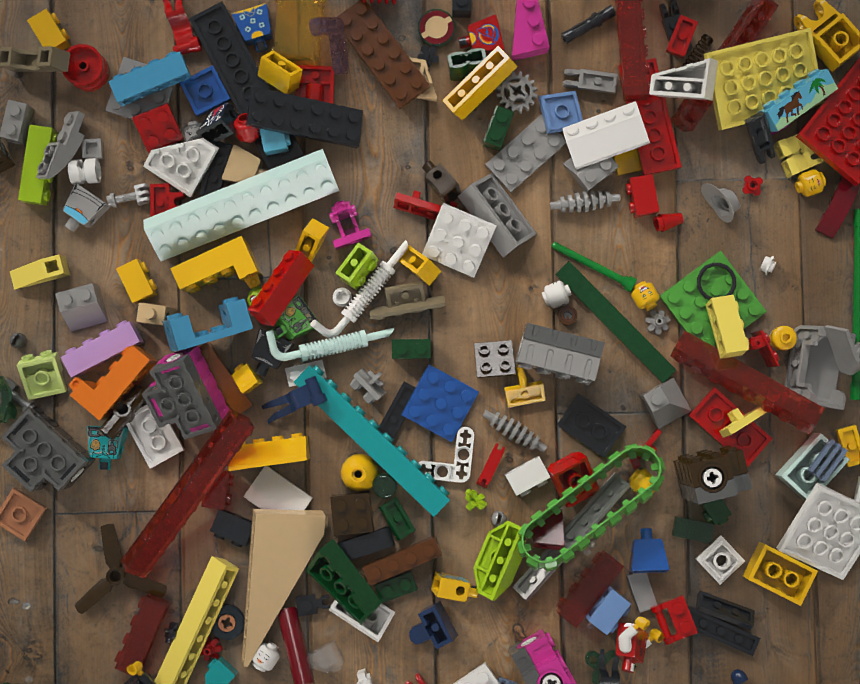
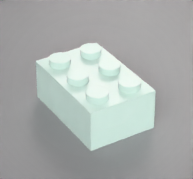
[775,433,850,501]

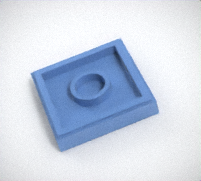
[538,91,583,134]

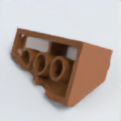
[199,342,253,416]

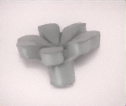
[645,310,670,335]

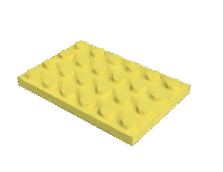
[704,28,824,130]

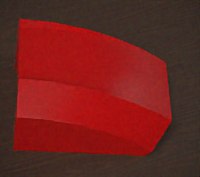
[547,452,599,508]

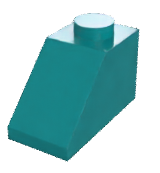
[205,656,238,684]

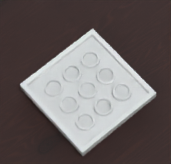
[776,483,860,580]

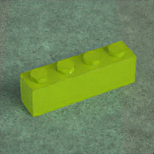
[18,125,58,206]

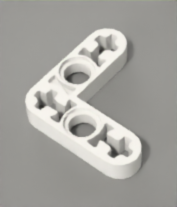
[418,427,474,483]

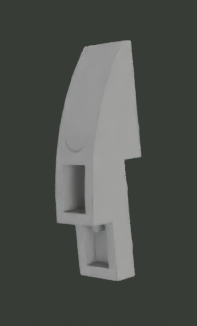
[36,111,85,179]

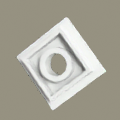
[696,535,745,585]

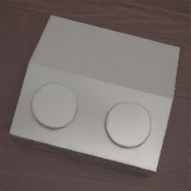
[563,157,619,193]
[55,283,108,332]

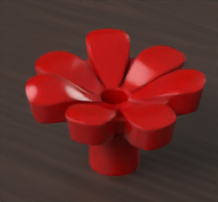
[200,636,222,661]

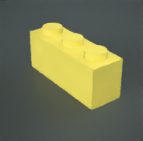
[706,295,749,359]

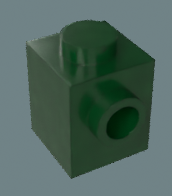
[700,499,732,525]

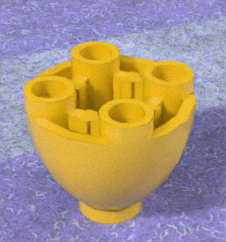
[341,454,379,492]

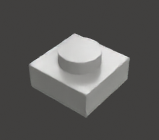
[82,138,103,159]

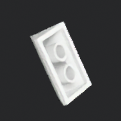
[329,600,395,642]

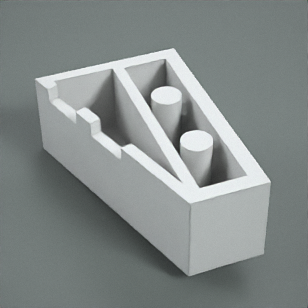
[649,58,718,101]

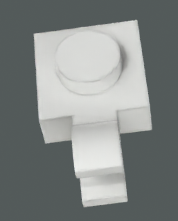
[357,668,373,684]

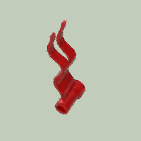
[163,0,203,55]

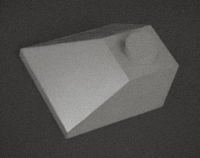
[639,377,692,429]

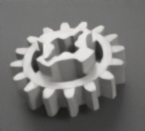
[496,72,537,114]

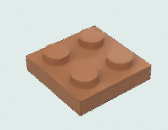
[0,487,47,541]

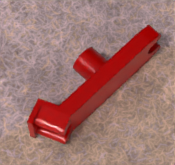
[629,429,662,470]
[476,443,505,488]

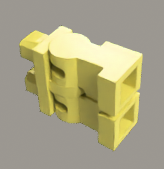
[773,134,824,179]

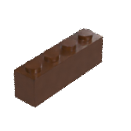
[362,535,442,586]

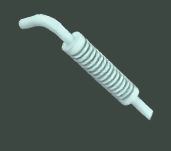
[266,328,394,362]

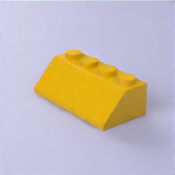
[228,433,311,471]

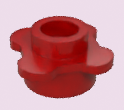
[742,175,763,196]

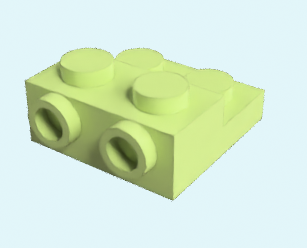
[17,350,67,400]

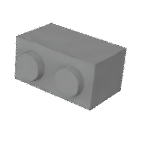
[0,100,34,145]

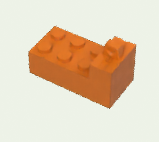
[69,345,158,420]

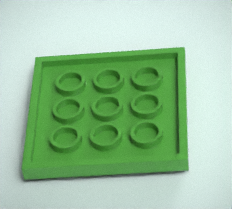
[660,251,767,357]

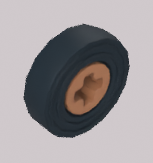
[211,604,245,640]

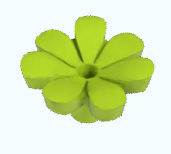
[465,489,487,511]

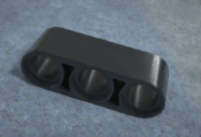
[337,526,395,560]

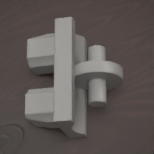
[350,368,386,404]

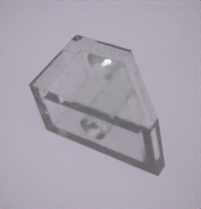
[308,639,345,673]

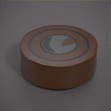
[558,306,578,325]

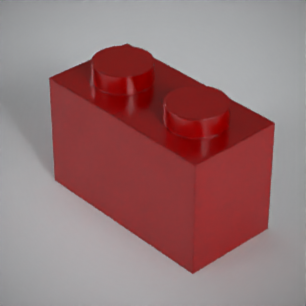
[625,174,659,218]

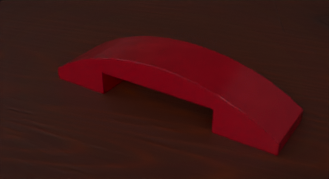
[815,175,860,238]

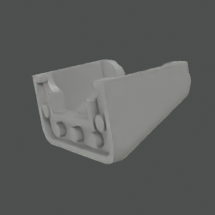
[784,325,856,410]

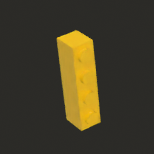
[442,46,518,121]

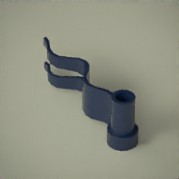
[261,376,328,424]

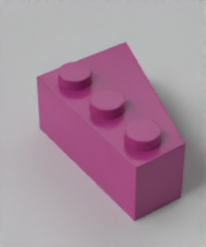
[511,0,550,61]

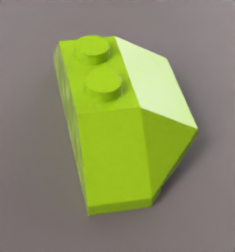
[473,521,526,601]

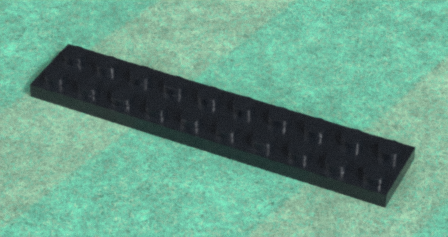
[189,1,304,170]

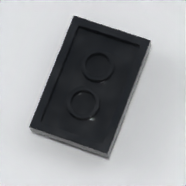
[556,393,626,458]

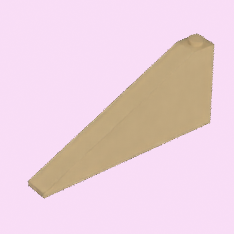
[241,509,328,667]

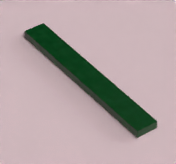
[555,261,676,383]

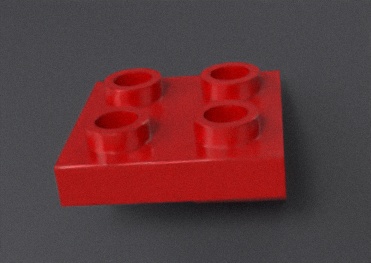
[295,65,335,104]

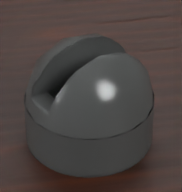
[9,333,27,348]

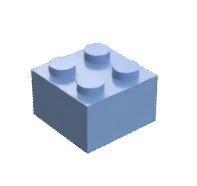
[584,584,631,635]

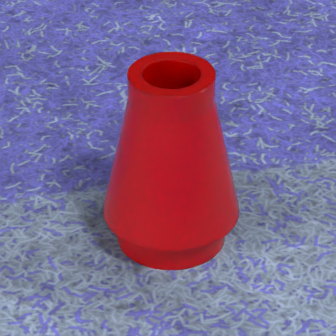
[653,213,683,232]

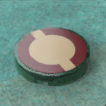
[418,9,455,48]

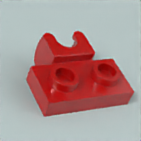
[150,183,186,217]

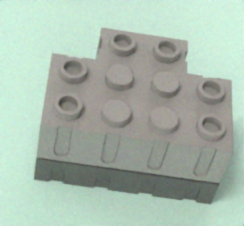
[515,323,605,384]

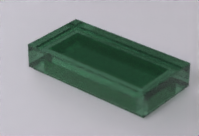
[672,516,714,543]

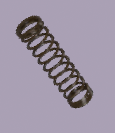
[681,34,713,67]

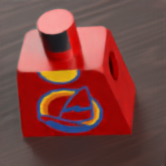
[458,14,504,56]

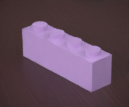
[61,320,144,378]

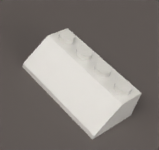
[562,101,650,170]

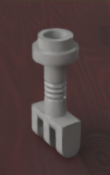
[106,183,150,208]

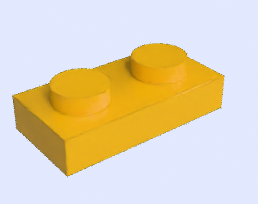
[835,425,860,467]

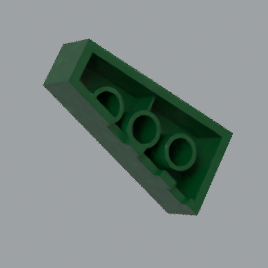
[306,539,382,625]

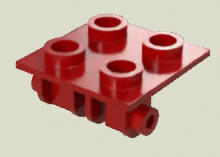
[748,330,780,367]

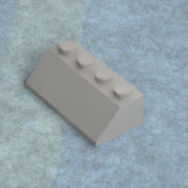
[458,173,537,257]

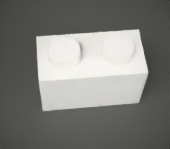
[504,456,550,497]

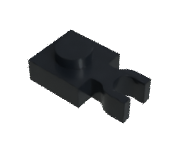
[296,593,331,617]

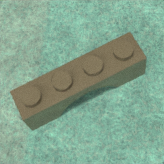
[0,46,70,72]

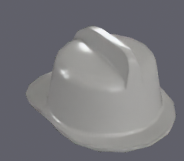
[701,183,741,223]

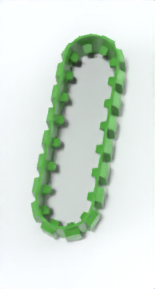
[517,443,665,572]

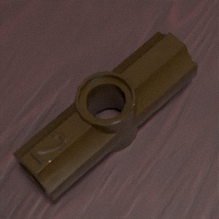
[99,384,145,440]

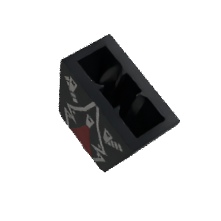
[196,103,239,144]

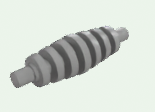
[549,191,621,213]
[482,410,547,453]

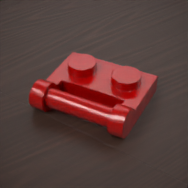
[650,595,698,645]

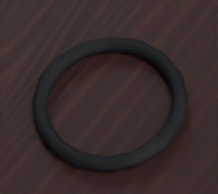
[697,263,736,300]

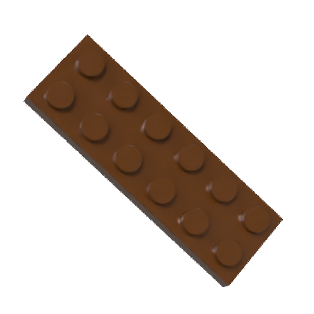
[333,0,430,110]

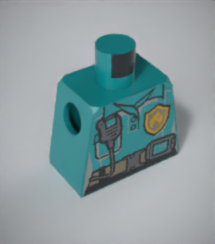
[87,426,129,470]

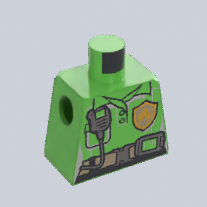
[271,295,320,341]

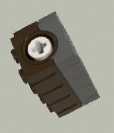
[673,446,753,505]

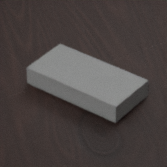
[626,573,657,613]

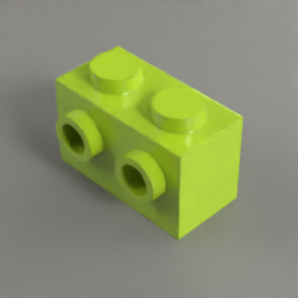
[336,243,379,291]

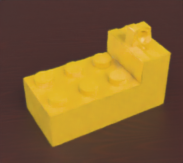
[170,236,263,294]

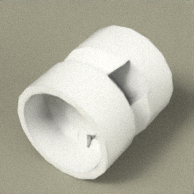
[68,158,101,185]

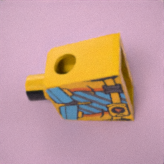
[431,571,478,602]

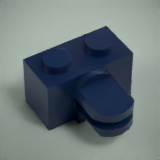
[409,601,458,649]

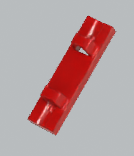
[393,190,458,221]

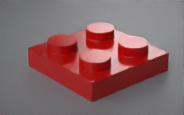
[132,103,184,153]

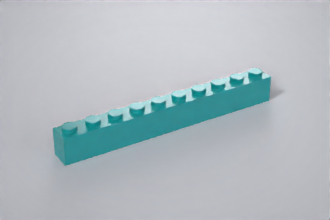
[294,365,450,517]

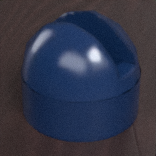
[731,669,748,684]

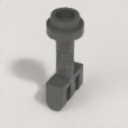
[0,378,37,413]

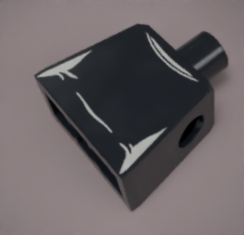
[251,328,295,377]

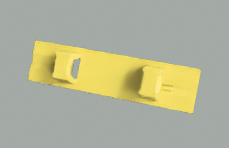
[719,390,790,438]

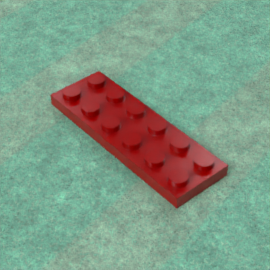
[618,58,682,175]

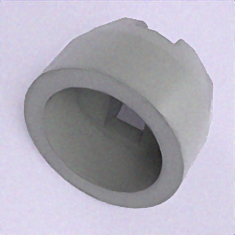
[491,511,506,527]

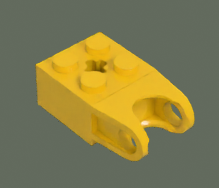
[794,0,860,72]

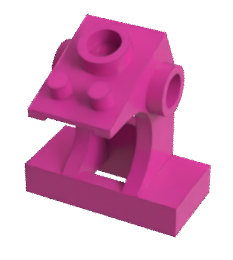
[329,200,372,250]

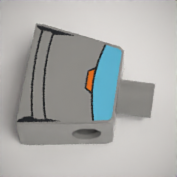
[63,183,110,232]

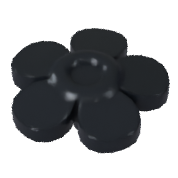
[417,45,439,67]
[164,622,178,644]

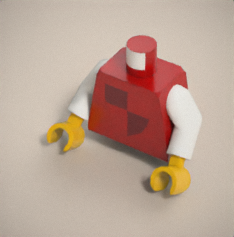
[616,617,664,673]

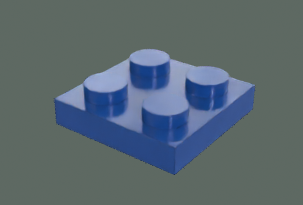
[180,65,231,117]

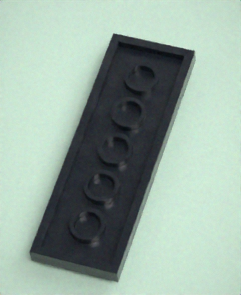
[246,86,363,149]

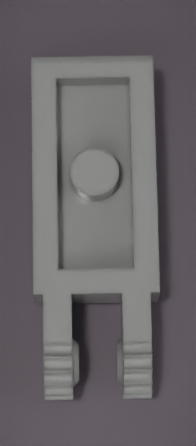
[563,69,618,94]

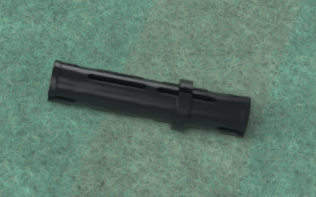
[561,5,616,44]

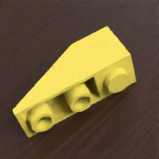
[10,255,70,290]

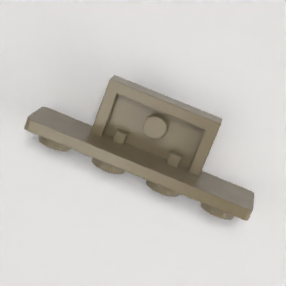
[369,281,446,320]

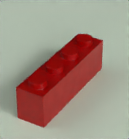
[248,250,314,326]

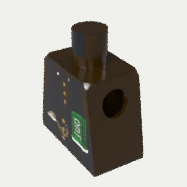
[422,161,461,205]

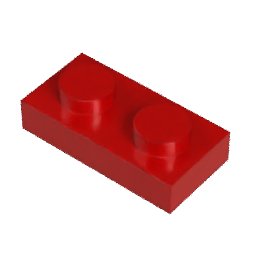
[665,15,698,59]

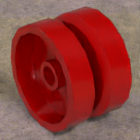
[62,44,110,92]

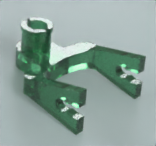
[0,376,17,423]
[585,649,636,684]

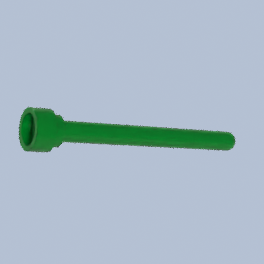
[551,242,637,292]

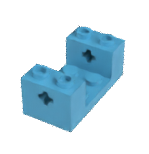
[162,296,253,351]

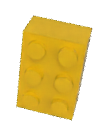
[742,542,818,606]

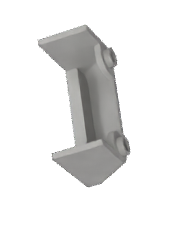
[824,325,860,375]

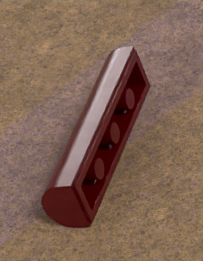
[278,607,315,684]

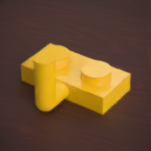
[504,365,546,408]

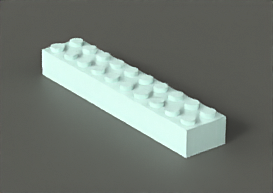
[143,149,339,262]

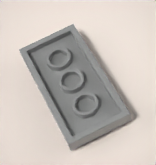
[485,114,566,194]

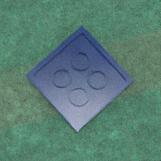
[401,364,479,442]

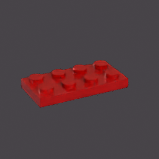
[688,387,773,467]

